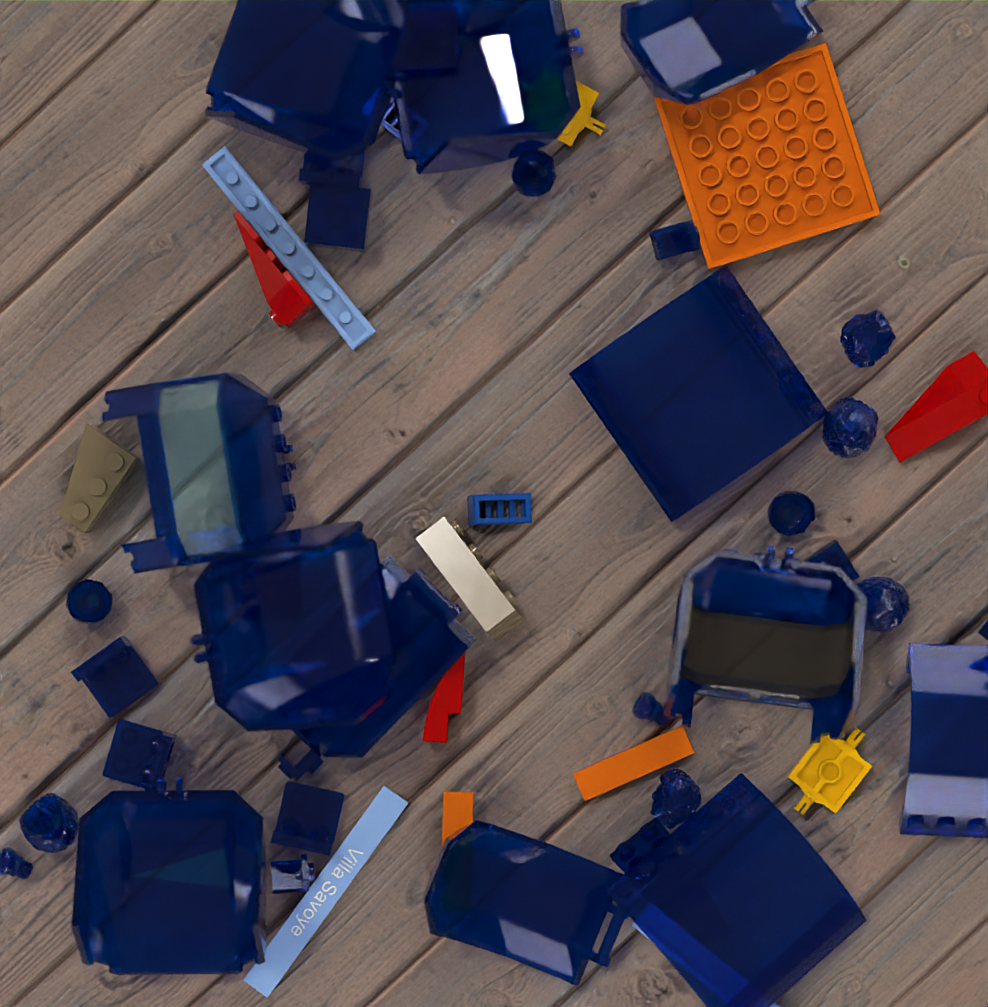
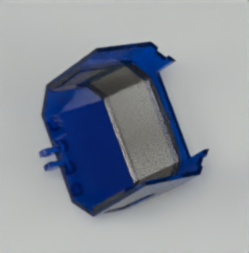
[663,545,867,744]

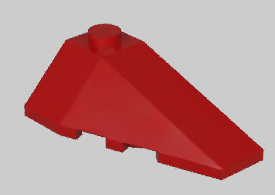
[233,211,316,328]
[884,351,988,463]

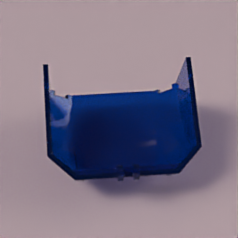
[205,0,416,161]
[384,0,583,174]
[190,521,396,732]
[71,778,266,975]

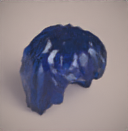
[840,309,896,368]
[822,397,879,458]
[850,577,910,632]
[650,768,702,829]
[19,792,79,853]

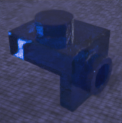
[649,220,700,261]
[277,744,325,780]
[270,854,315,894]

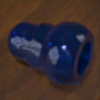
[632,692,671,726]
[0,847,33,879]

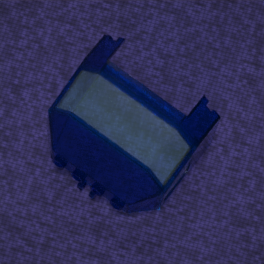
[101,373,297,574]

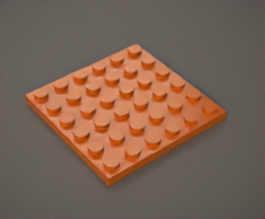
[653,43,881,270]

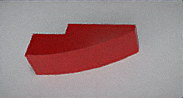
[422,652,466,743]

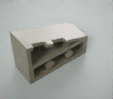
[60,424,140,533]

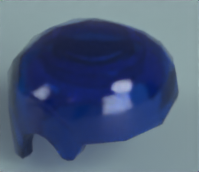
[511,149,557,197]
[767,490,816,536]
[66,579,113,625]

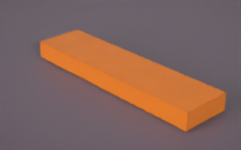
[573,725,695,801]

